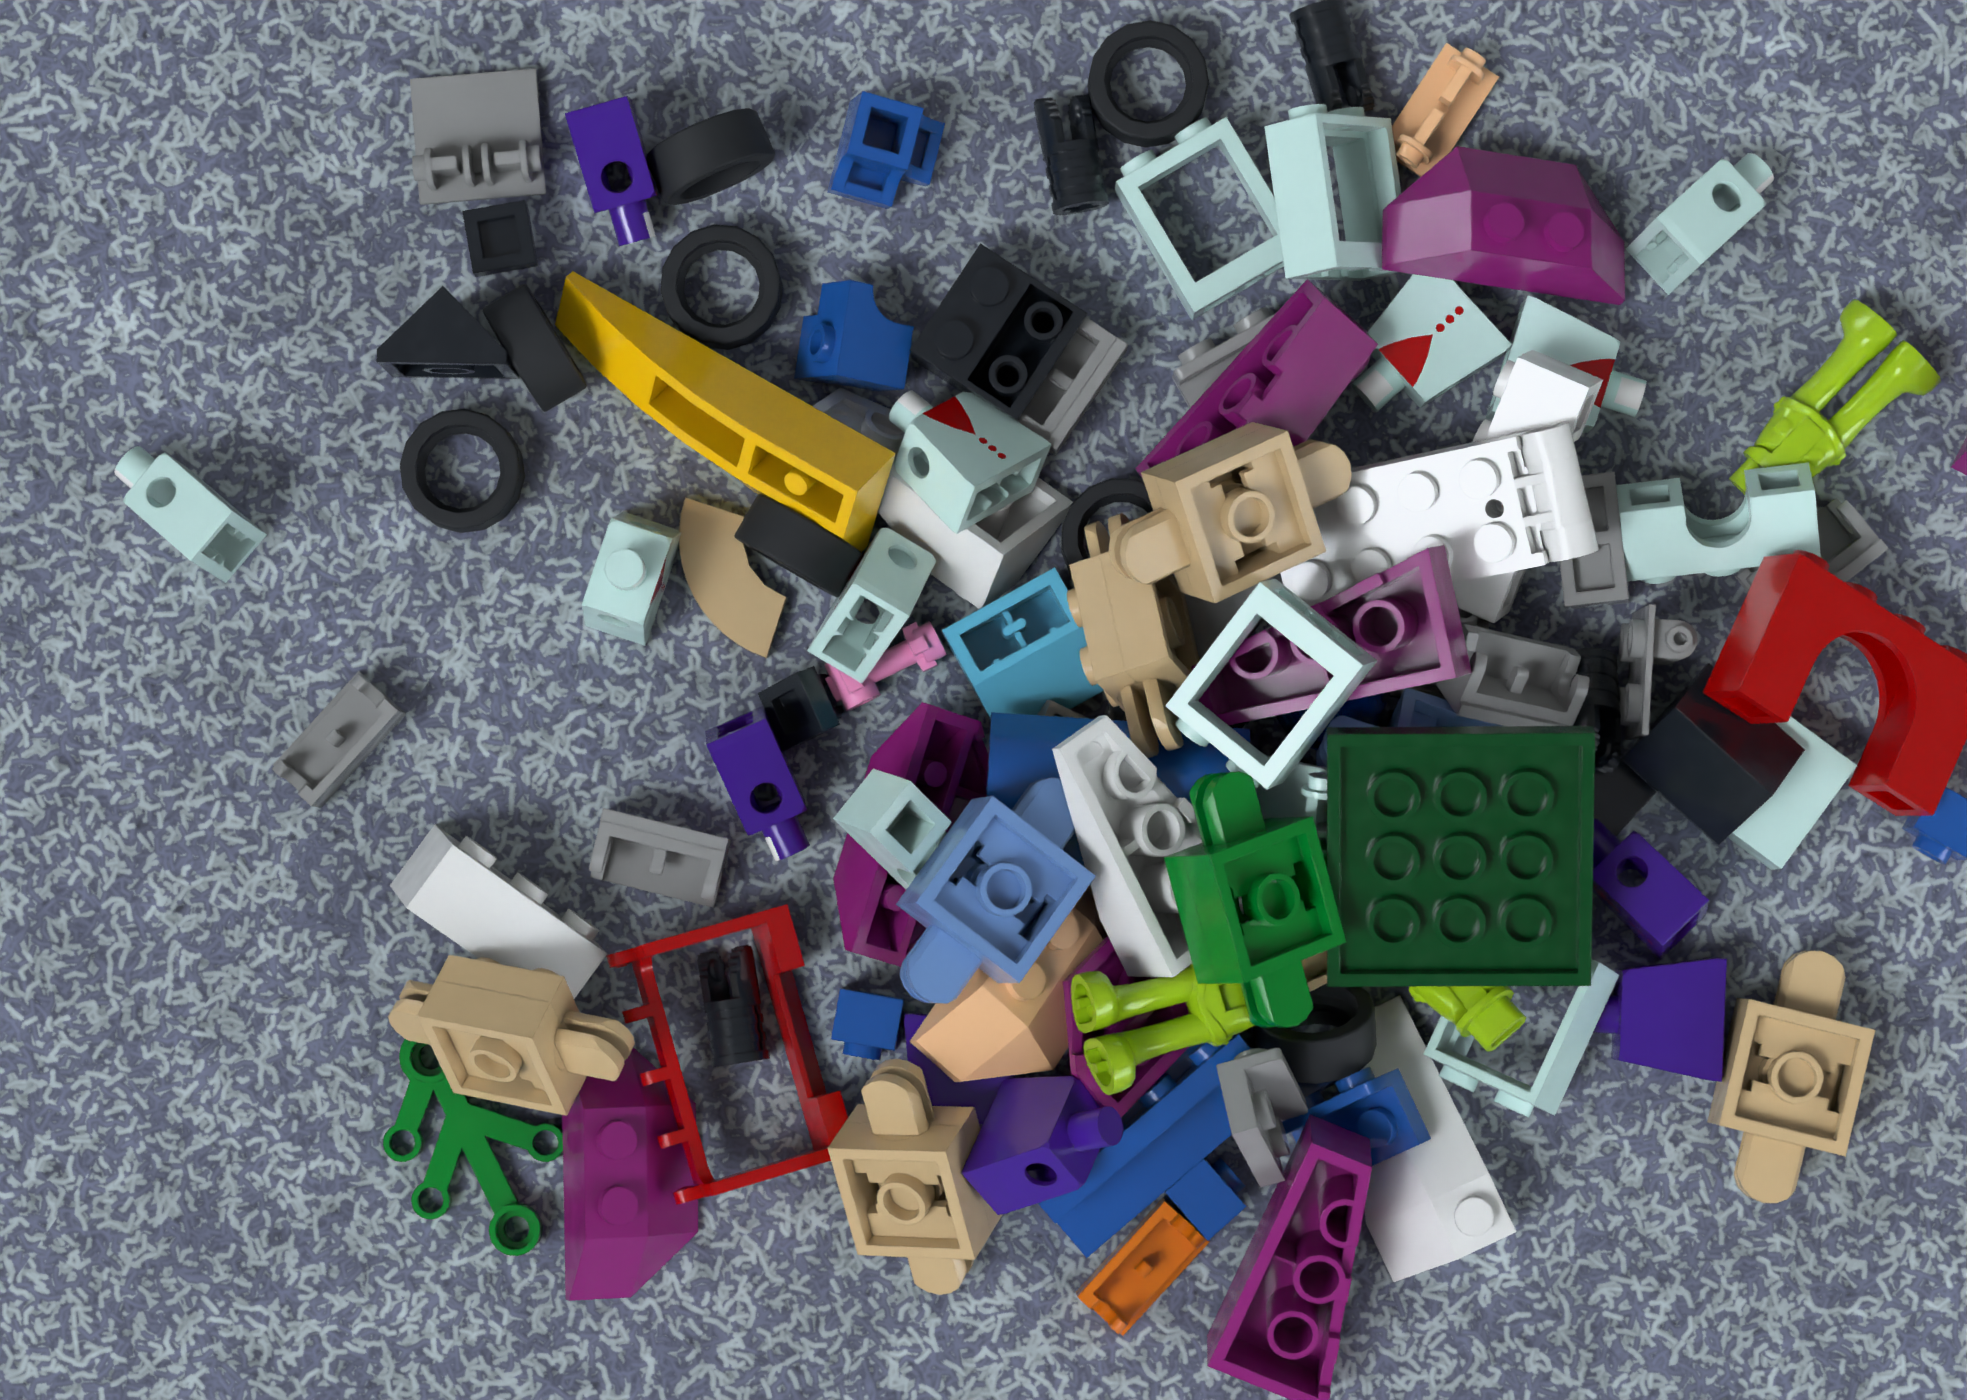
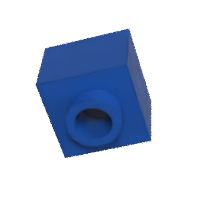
[1902,787,1967,865]
[831,988,905,1060]
[1165,1158,1247,1241]

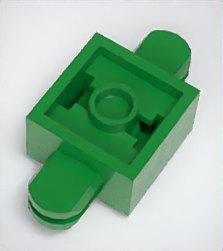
[1164,771,1346,1028]

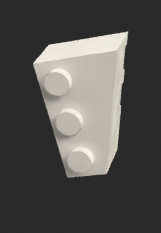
[390,824,607,999]

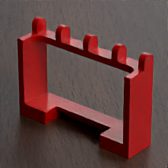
[606,904,848,1205]

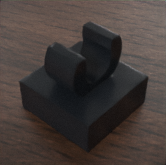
[462,200,538,277]
[758,666,845,751]

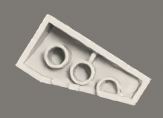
[813,387,1073,609]
[1052,715,1244,977]
[1360,995,1516,1282]

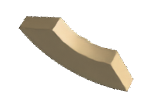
[679,497,787,659]

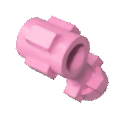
[824,621,947,711]

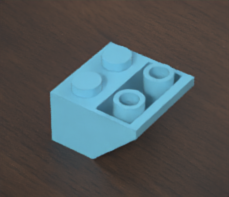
[942,567,1104,720]

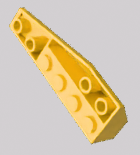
[555,271,896,553]

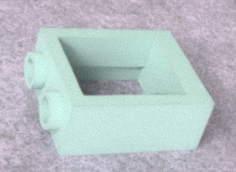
[1264,104,1401,281]
[1115,117,1284,320]
[1165,579,1377,789]
[1423,959,1619,1118]

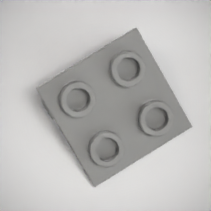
[410,68,546,205]
[1618,604,1698,740]

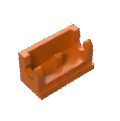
[1076,1198,1210,1336]

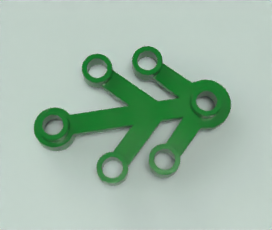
[383,1039,563,1256]

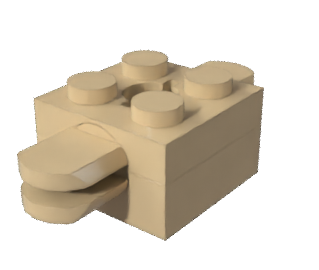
[1109,422,1352,603]
[1067,513,1200,758]
[1707,951,1875,1203]
[388,955,635,1116]
[828,1059,1003,1295]

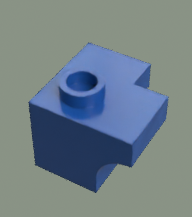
[827,91,945,209]
[794,280,914,392]

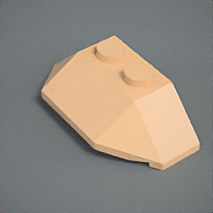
[910,885,1108,1082]

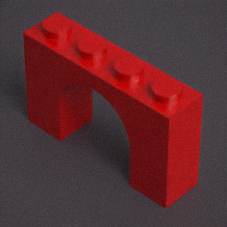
[1703,550,1967,816]

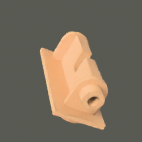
[1392,43,1499,177]

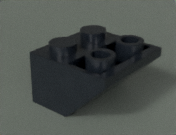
[910,243,1088,421]

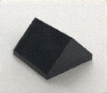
[376,286,519,379]
[1621,663,1805,845]

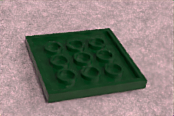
[1327,726,1595,987]

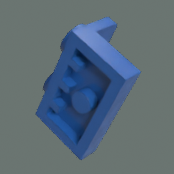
[1282,1067,1431,1166]

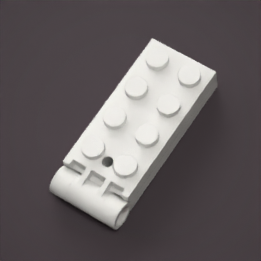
[1280,422,1599,607]

